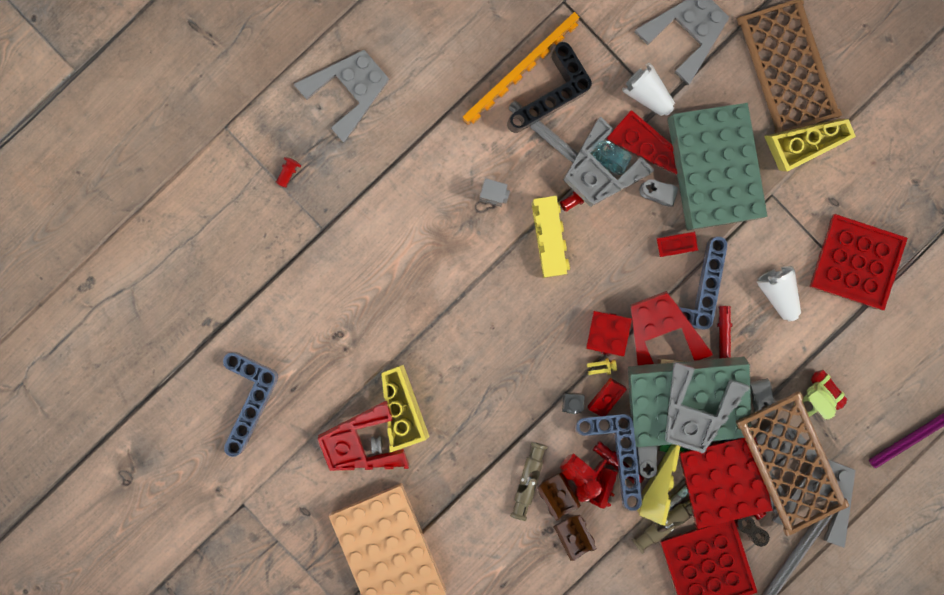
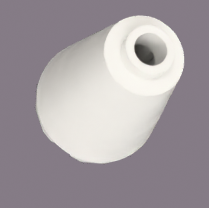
[622,63,675,116]
[757,266,801,322]

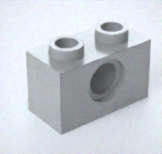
[479,178,510,207]

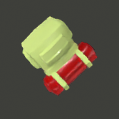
[794,370,847,420]

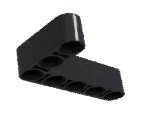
[507,42,592,133]

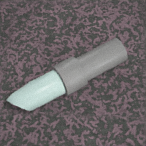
[668,486,688,512]

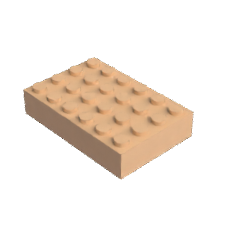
[329,483,446,595]

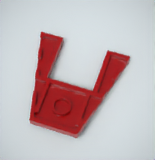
[630,291,713,366]
[318,401,409,471]

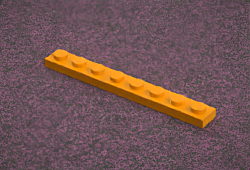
[463,12,580,125]

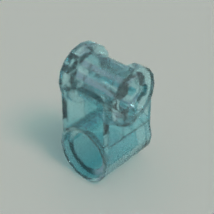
[592,141,632,175]

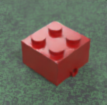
[586,311,632,357]

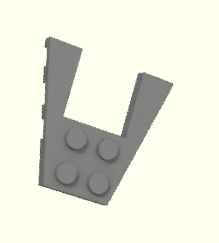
[635,0,729,85]
[294,50,389,143]
[563,117,654,207]
[665,361,750,453]
[756,418,817,514]
[772,459,855,548]

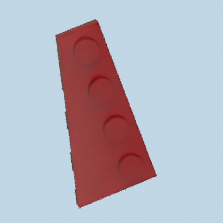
[606,110,677,175]

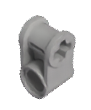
[639,179,679,207]
[750,378,775,416]
[636,446,657,478]

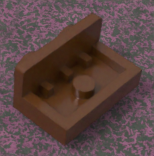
[537,472,581,521]
[553,515,597,561]

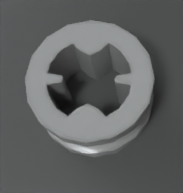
[371,436,382,454]

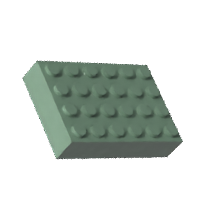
[667,103,768,231]
[628,357,752,447]

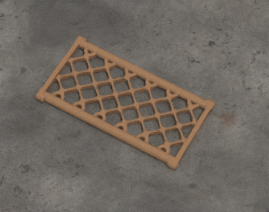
[737,0,842,133]
[736,391,849,536]

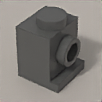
[562,393,585,414]

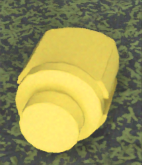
[587,358,617,375]

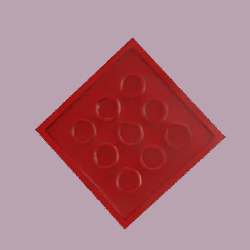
[809,214,908,311]
[679,436,773,529]
[660,520,758,595]

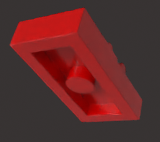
[657,232,699,257]
[587,378,627,416]
[589,467,618,509]

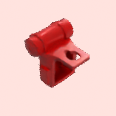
[559,453,608,503]

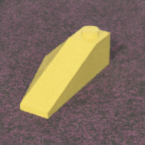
[636,444,680,526]

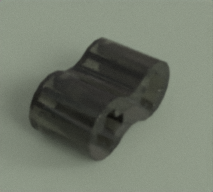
[735,516,770,547]

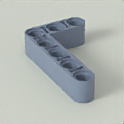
[679,237,727,329]
[223,352,278,457]
[575,414,642,511]

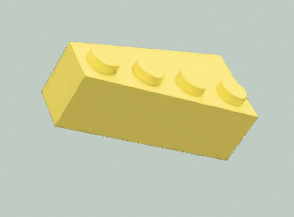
[764,119,856,171]
[531,196,570,278]
[381,365,430,452]

